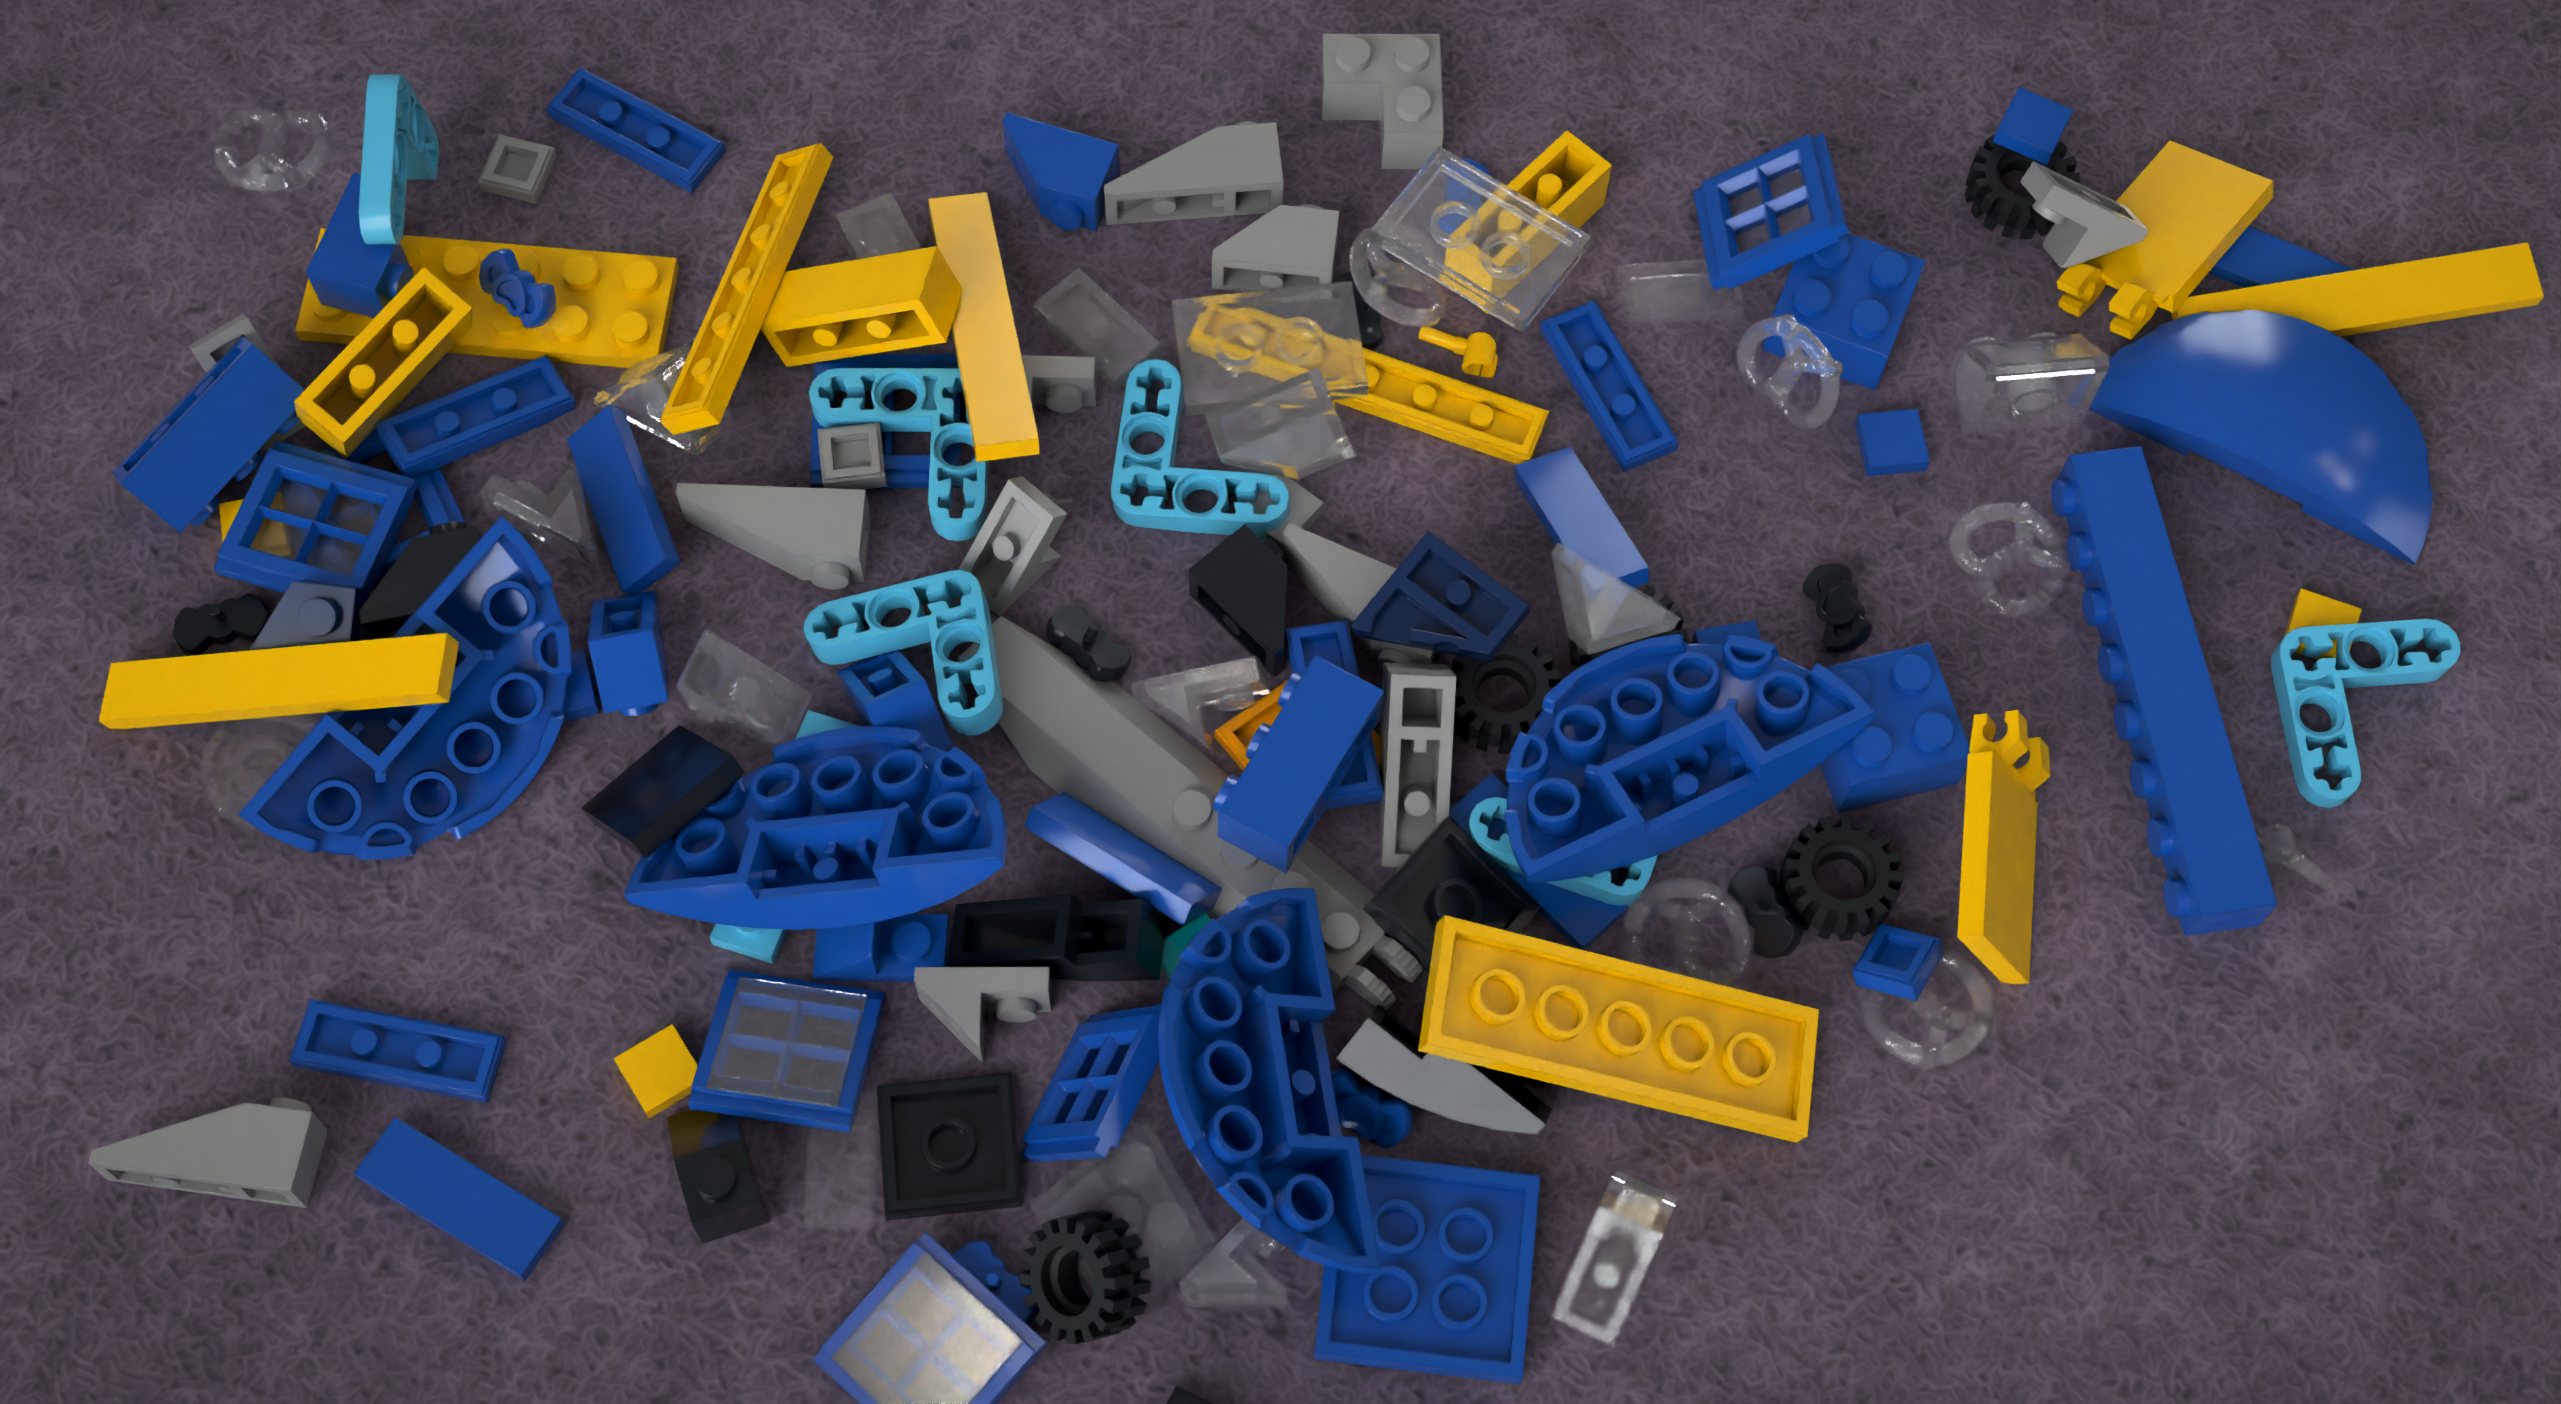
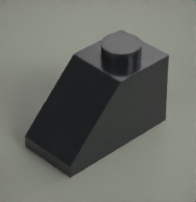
[359,522,483,635]
[1189,524,1288,678]
[667,1109,769,1244]

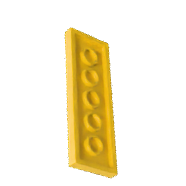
[295,228,679,371]
[1418,915,1819,1143]

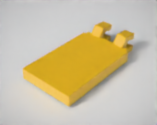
[2057,140,2273,340]
[1957,710,2051,984]

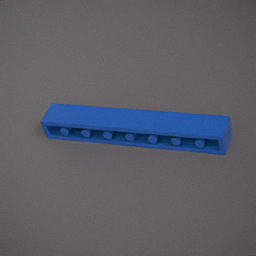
[2051,446,2277,936]

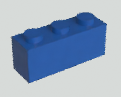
[112,336,305,533]
[1213,655,1384,873]

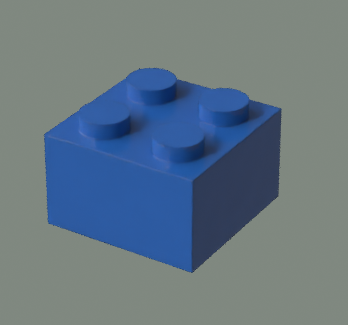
[1762,222,1926,391]
[1820,642,1970,813]

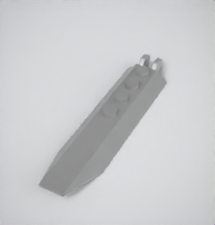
[957,616,1423,1010]

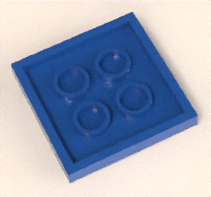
[1314,1154,1540,1384]

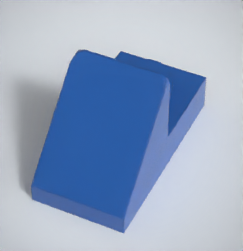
[813,914,949,982]

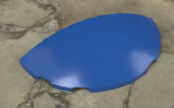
[2076,310,2433,565]
[238,516,572,860]
[1504,634,1874,883]
[624,726,1007,930]
[1158,888,1381,1274]

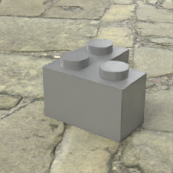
[1321,34,1444,169]

